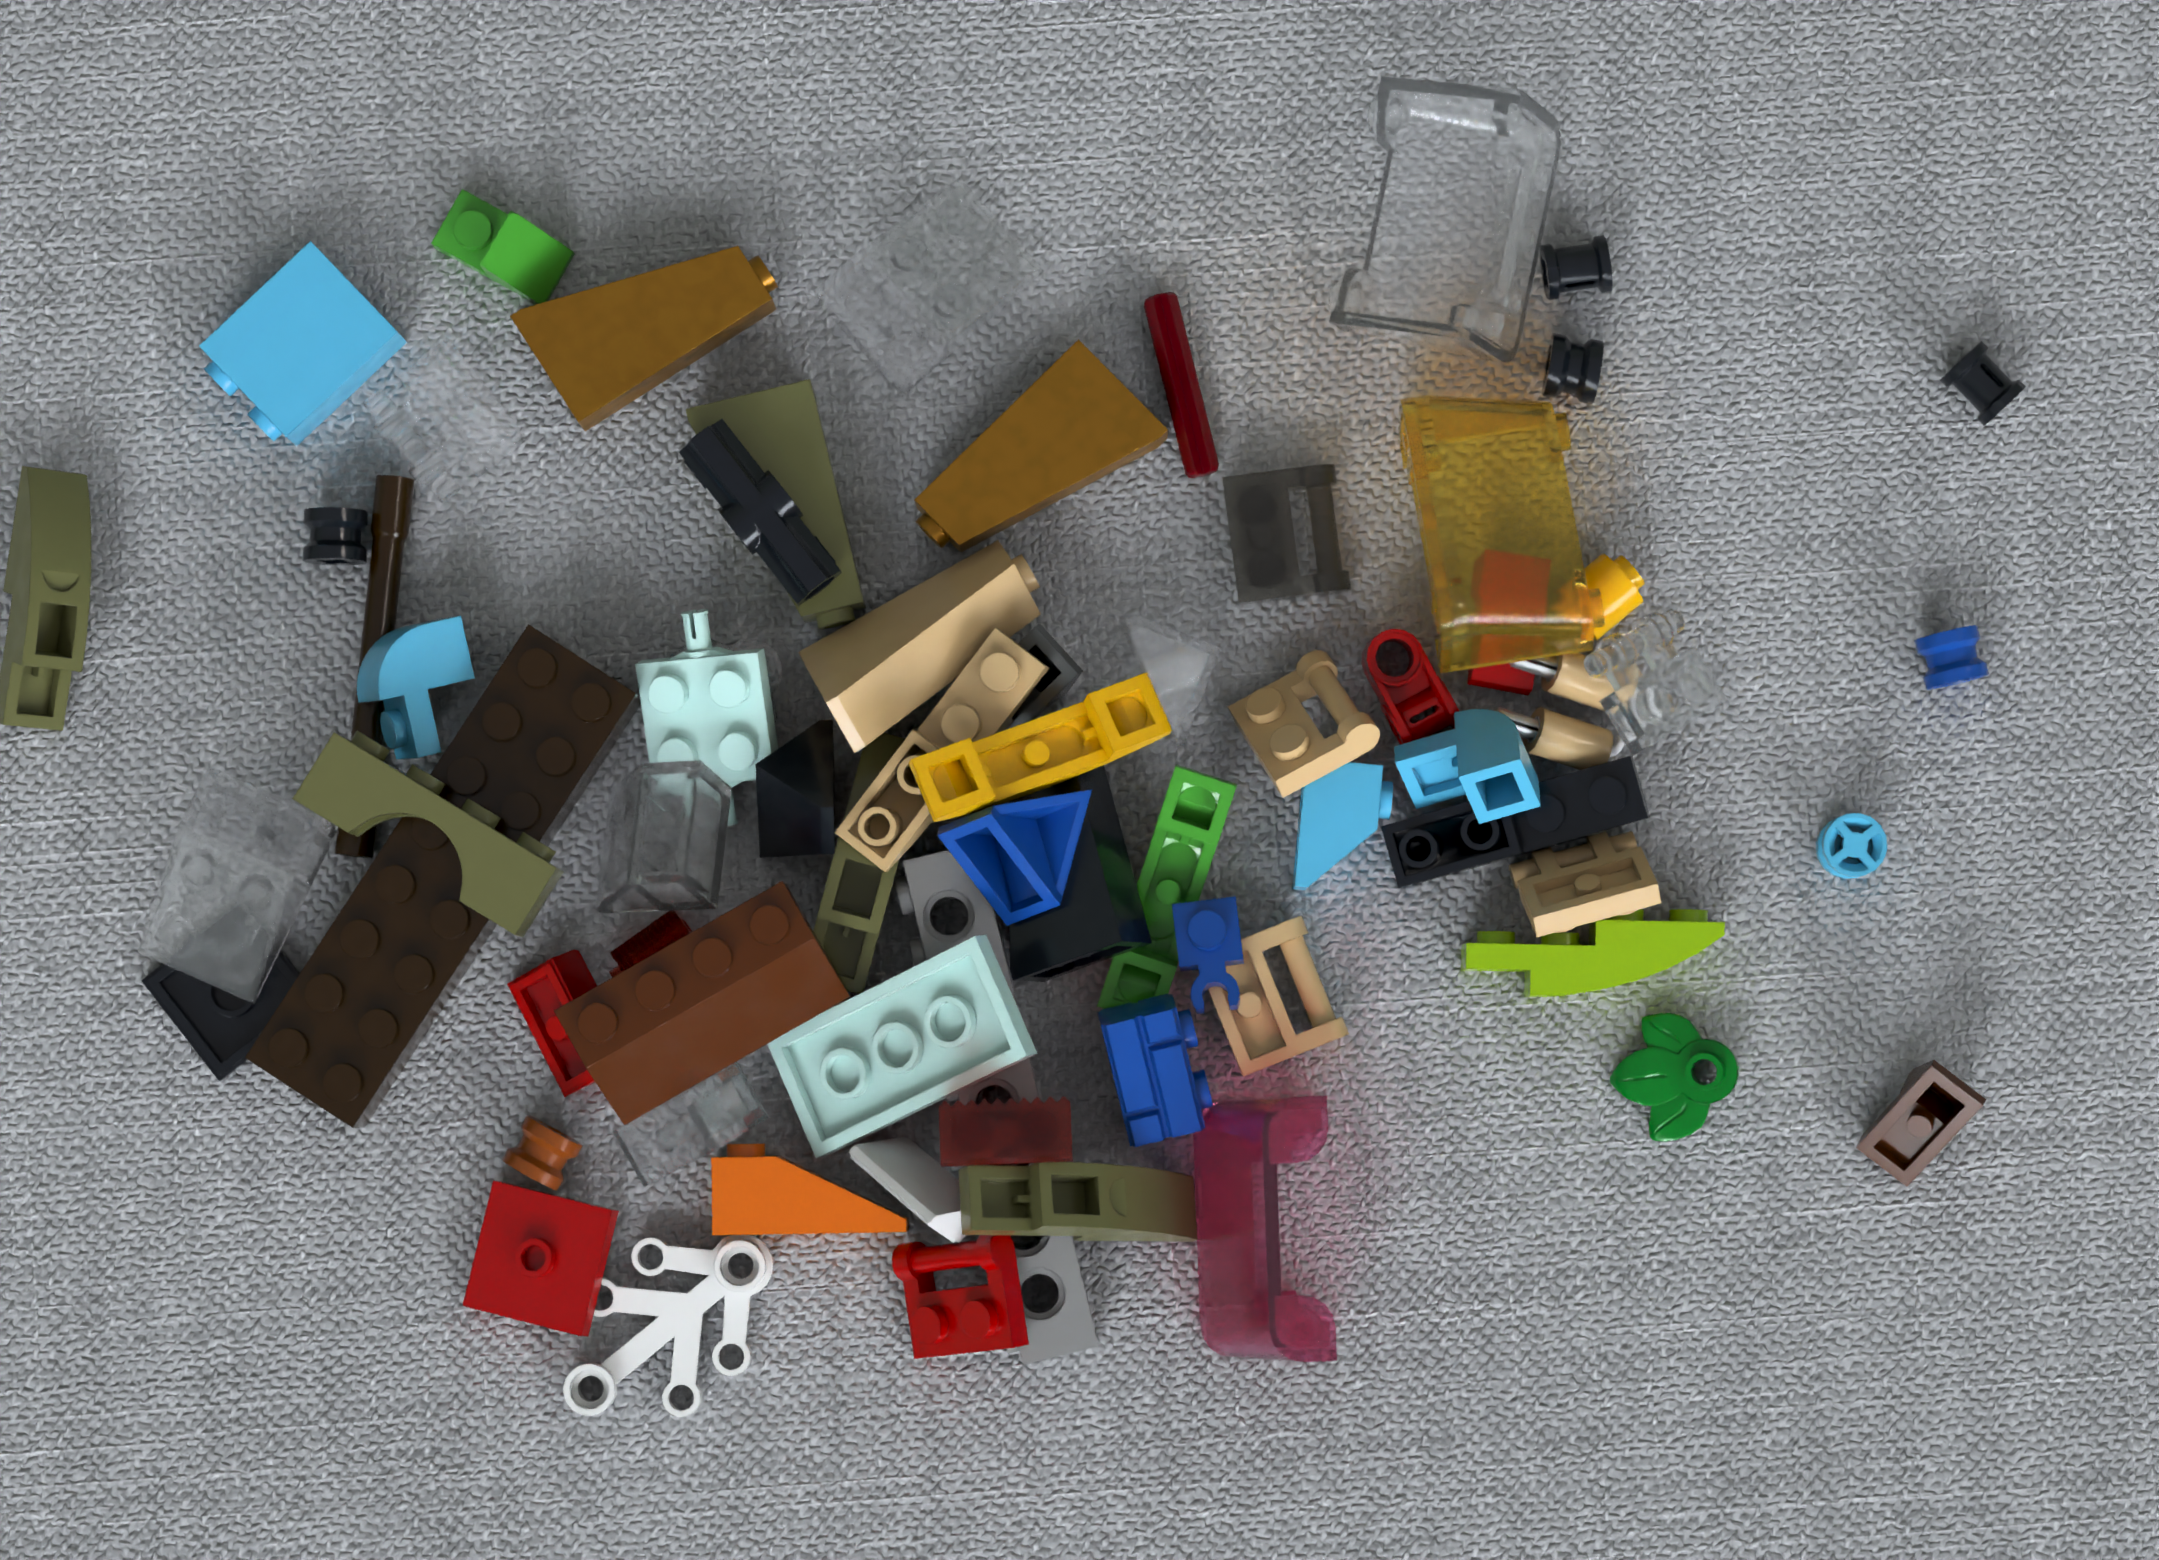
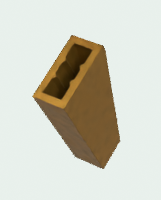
[510,246,778,431]
[914,339,1168,552]

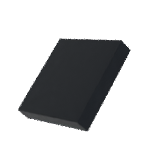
[141,902,300,1081]

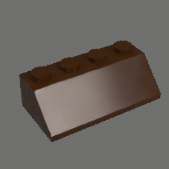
[554,881,850,1125]

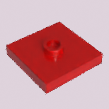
[462,1180,619,1337]

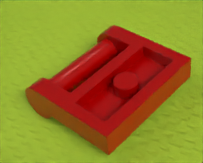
[892,1235,1029,1359]

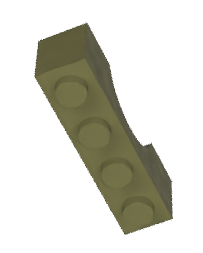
[292,730,564,938]

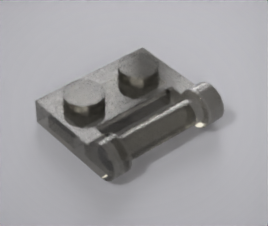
[1222,464,1352,606]

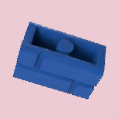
[1097,994,1213,1147]

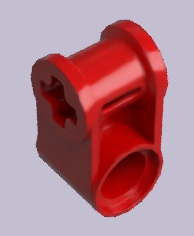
[1361,629,1459,745]

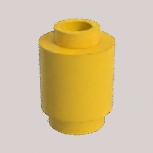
[1547,553,1645,646]

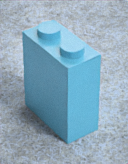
[199,241,407,446]

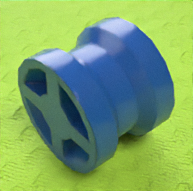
[1914,625,1989,690]

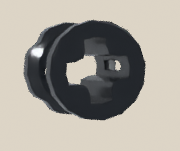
[1539,235,1613,300]
[1940,341,2026,426]

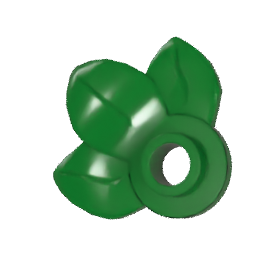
[1610,1013,1739,1142]

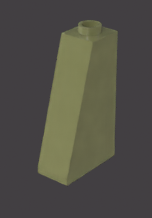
[686,379,866,630]

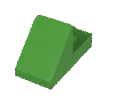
[431,189,575,304]

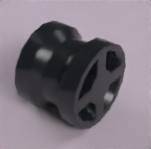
[1542,333,1604,404]
[303,507,368,565]

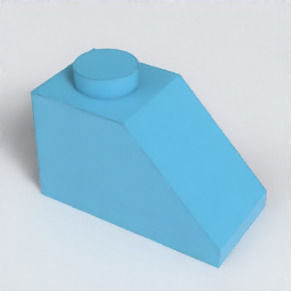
[1292,762,1393,890]

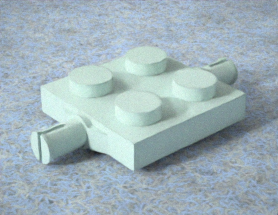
[635,609,778,828]

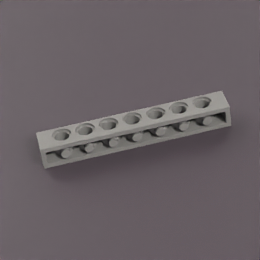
[894,850,1099,1365]

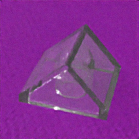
[1124,615,1222,749]

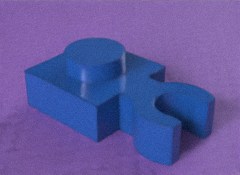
[1172,896,1244,1014]

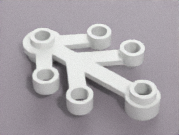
[563,1235,773,1417]

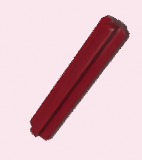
[1144,292,1219,478]

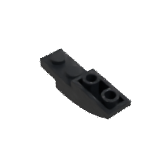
[1381,756,1650,888]

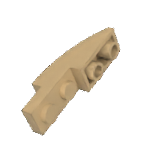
[834,628,1049,872]

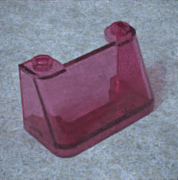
[1193,1096,1337,1362]

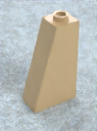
[798,540,1041,753]

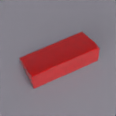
[507,949,597,1097]

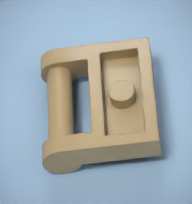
[1228,650,1380,798]
[1208,915,1349,1077]

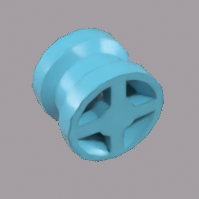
[1816,813,1887,879]

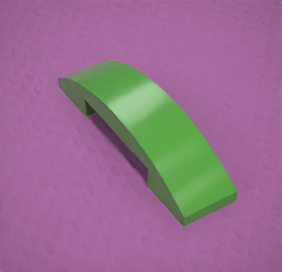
[1097,764,1237,1009]

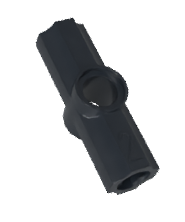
[679,419,842,606]

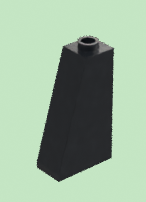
[1009,765,1152,982]

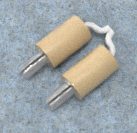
[1494,646,1643,770]

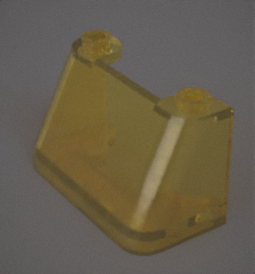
[1398,395,1605,673]

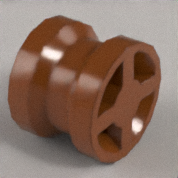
[502,1115,583,1191]

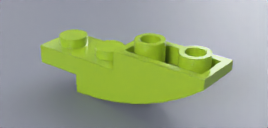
[1461,909,1725,997]

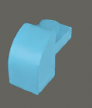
[357,616,475,759]
[1394,709,1541,824]

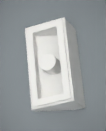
[849,1137,966,1243]

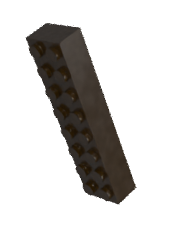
[245,624,641,1128]

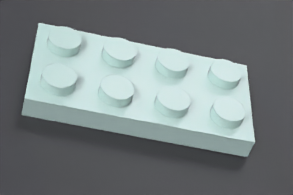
[768,935,1038,1158]

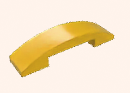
[909,673,1172,822]

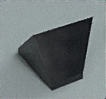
[755,720,835,858]

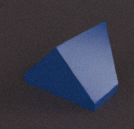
[937,789,1092,926]

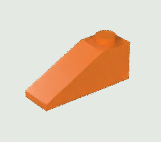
[711,1143,909,1235]

